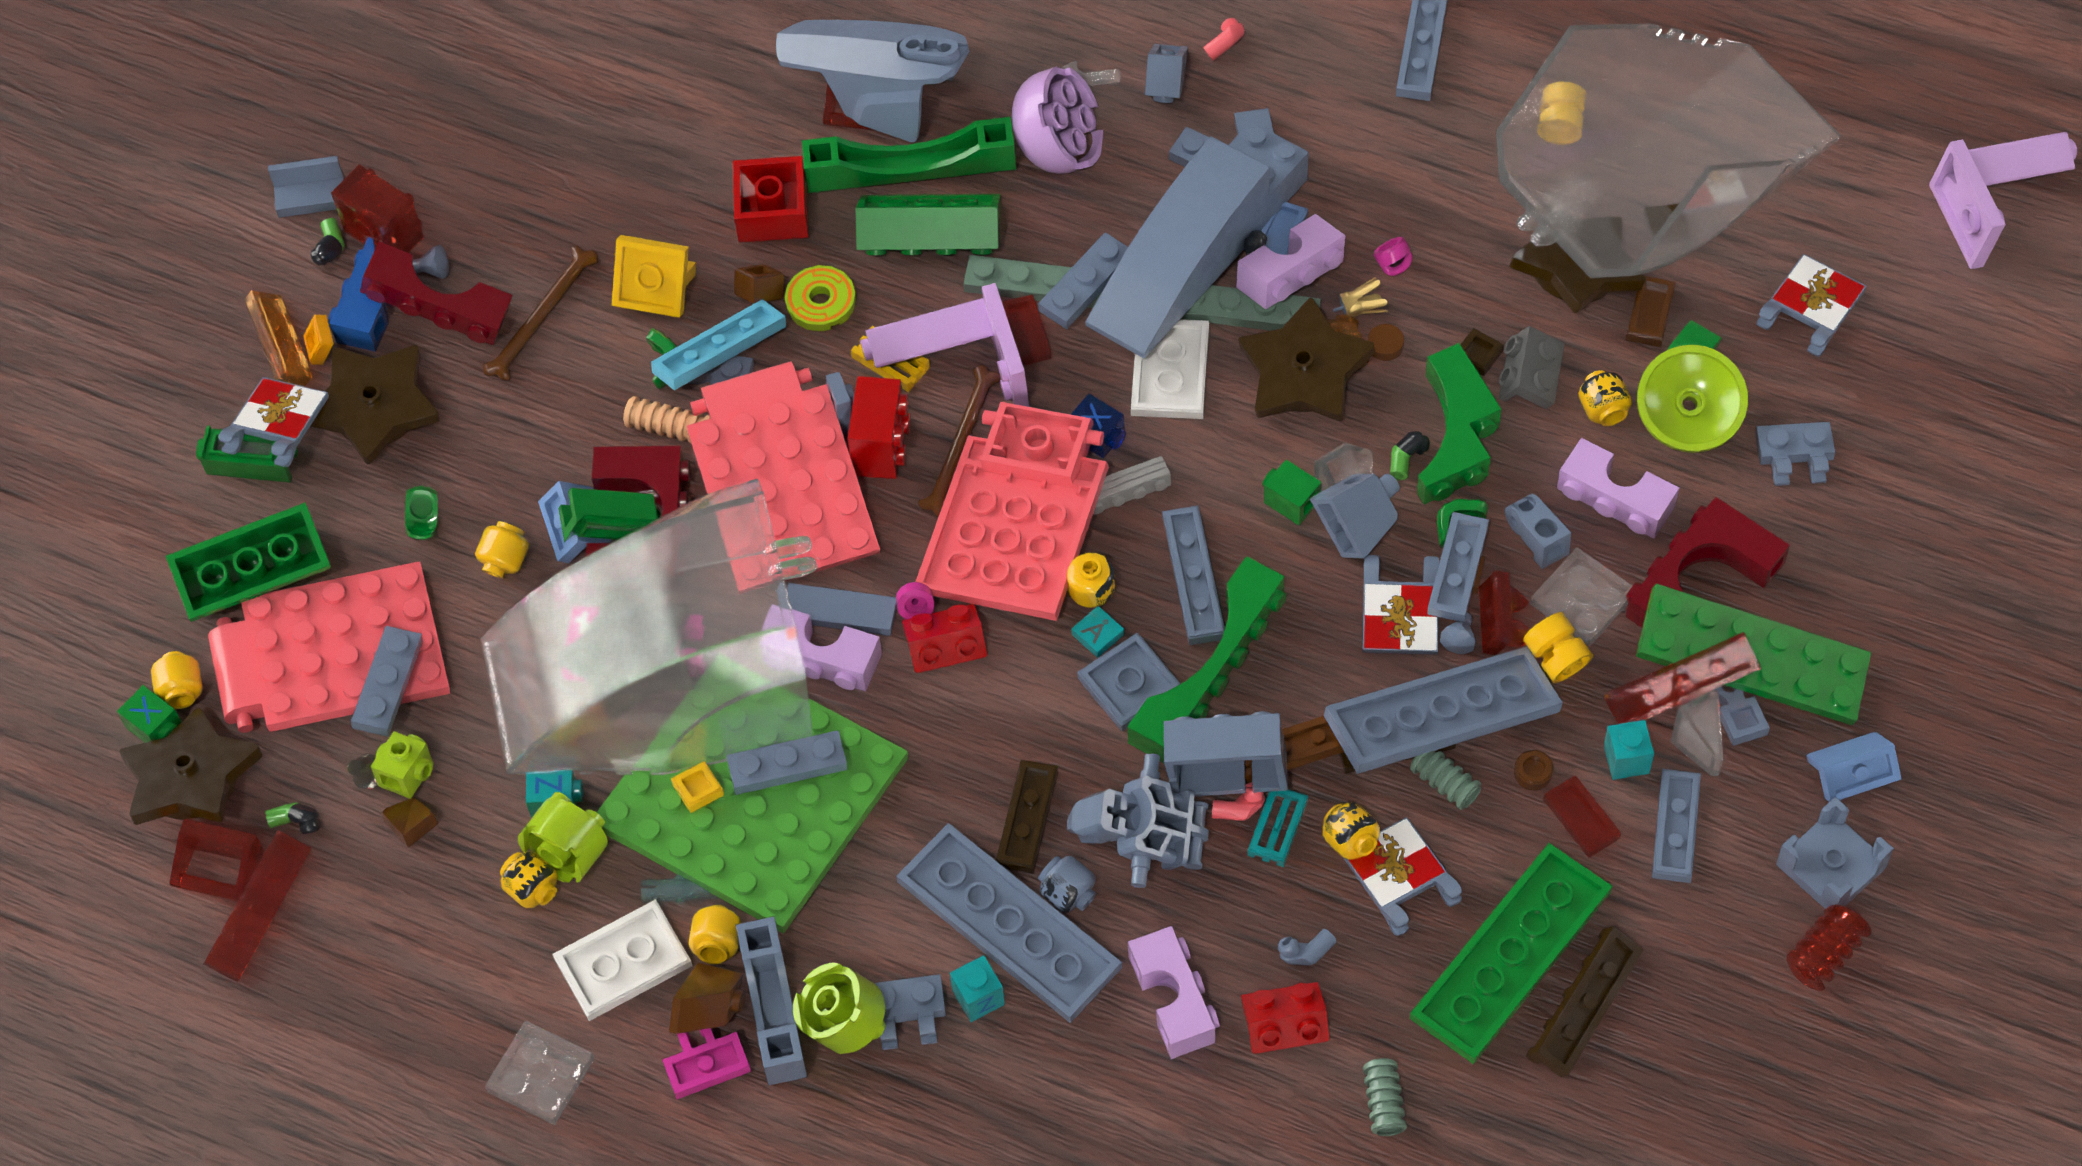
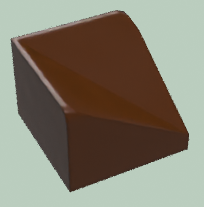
[734,264,784,304]
[381,797,438,848]

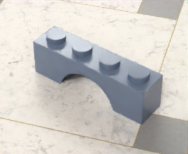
[736,917,807,1085]

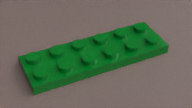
[1636,584,1871,725]
[1410,843,1613,1065]

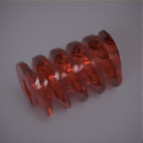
[1786,904,1872,991]

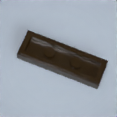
[996,760,1058,874]

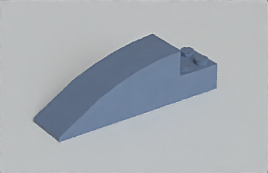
[1085,121,1309,358]

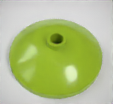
[1637,345,1748,453]

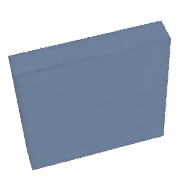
[1077,633,1180,732]

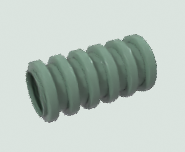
[1410,750,1482,810]
[1362,1058,1407,1136]

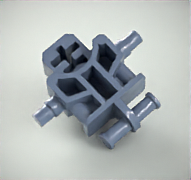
[1066,754,1209,888]

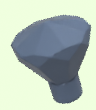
[413,245,449,279]
[1440,613,1476,655]

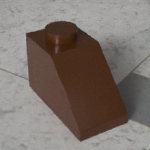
[669,963,746,1034]

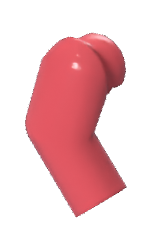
[1203,18,1244,61]
[1212,782,1265,821]

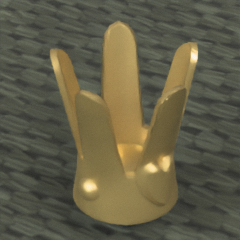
[1333,277,1388,321]

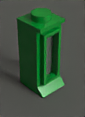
[196,425,298,483]
[558,488,661,543]

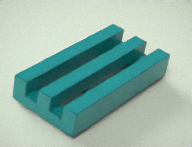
[1247,790,1308,867]

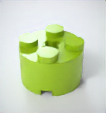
[518,792,608,883]
[793,963,885,1054]

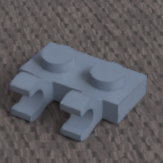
[1755,422,1835,486]
[874,974,946,1050]

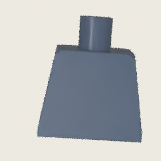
[1310,474,1400,558]

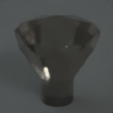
[347,754,378,790]

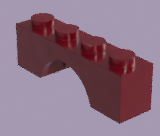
[360,241,513,345]

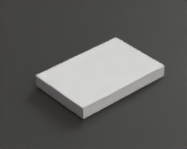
[1131,319,1209,419]
[552,899,693,1021]

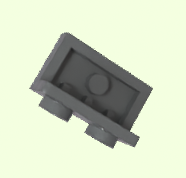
[1499,326,1565,409]

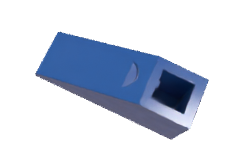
[328,237,388,352]

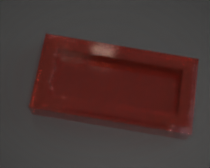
[1002,294,1051,366]
[1543,775,1621,858]

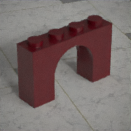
[585,446,691,593]
[1625,497,1790,628]

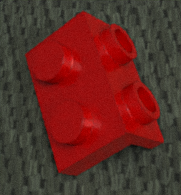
[902,604,987,673]
[1241,982,1329,1054]

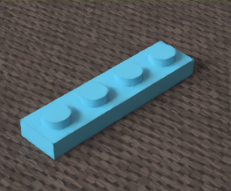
[651,299,786,390]

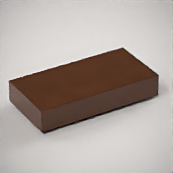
[1626,276,1676,348]

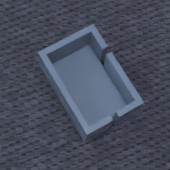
[1164,711,1288,796]

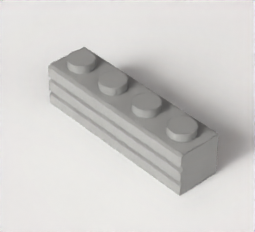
[1093,456,1171,515]

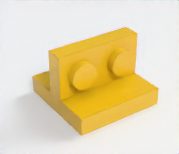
[612,235,696,318]

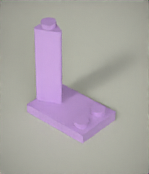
[1929,132,2077,269]
[860,283,1029,407]

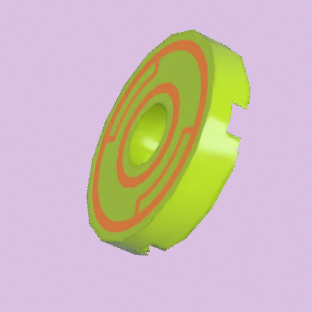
[784,265,856,331]

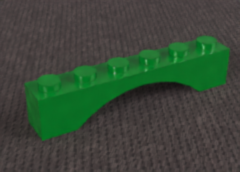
[802,117,1016,193]
[1127,556,1287,763]

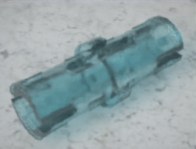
[641,874,720,905]

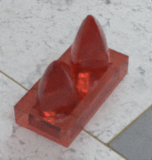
[1479,570,1530,656]

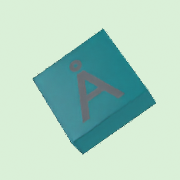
[1071,606,1124,658]

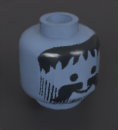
[1038,856,1097,913]

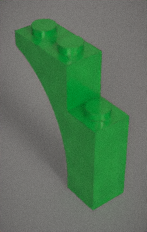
[1417,343,1501,504]

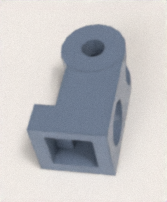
[1505,494,1571,569]

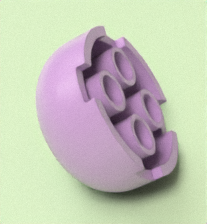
[1011,66,1103,174]

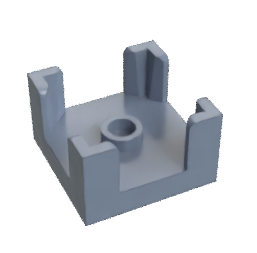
[1776,797,1894,916]

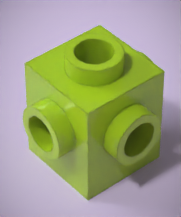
[370,731,434,799]

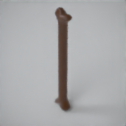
[483,246,598,381]
[918,364,1002,517]

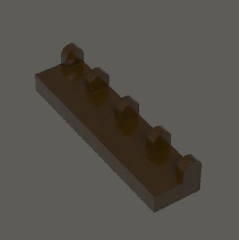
[1526,926,1643,1077]

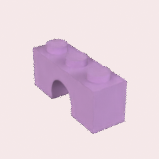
[1236,214,1345,309]
[1557,438,1679,539]
[758,604,882,692]
[1128,926,1220,1059]

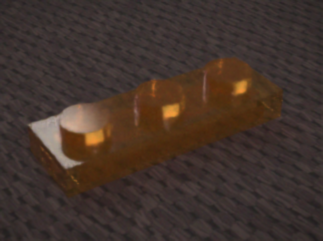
[244,290,313,386]

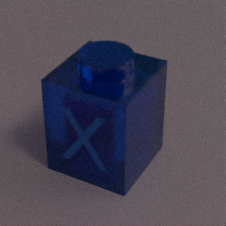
[1071,393,1126,459]

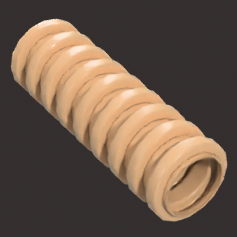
[623,396,709,443]

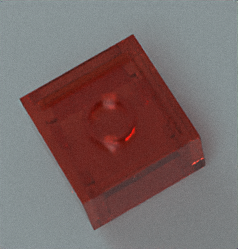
[331,164,424,253]

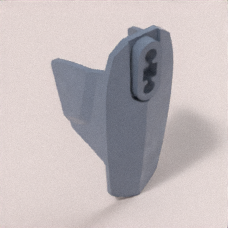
[776,20,970,142]

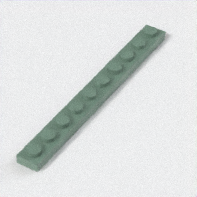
[963,255,1321,331]

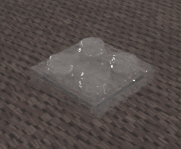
[1530,547,1632,646]
[485,1020,595,1125]

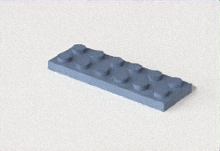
[1324,646,1563,774]
[896,823,1122,1023]

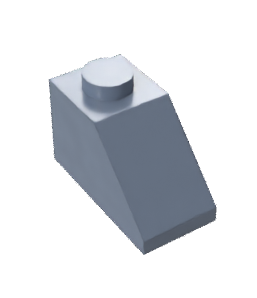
[1145,44,1188,103]

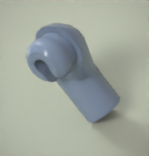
[1278,929,1337,965]

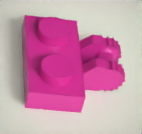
[662,1028,751,1100]

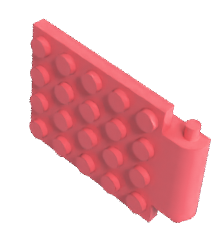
[686,361,880,595]
[915,402,1109,621]
[208,561,450,733]

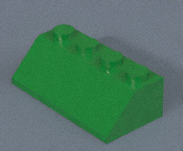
[855,194,1001,255]
[165,502,331,622]

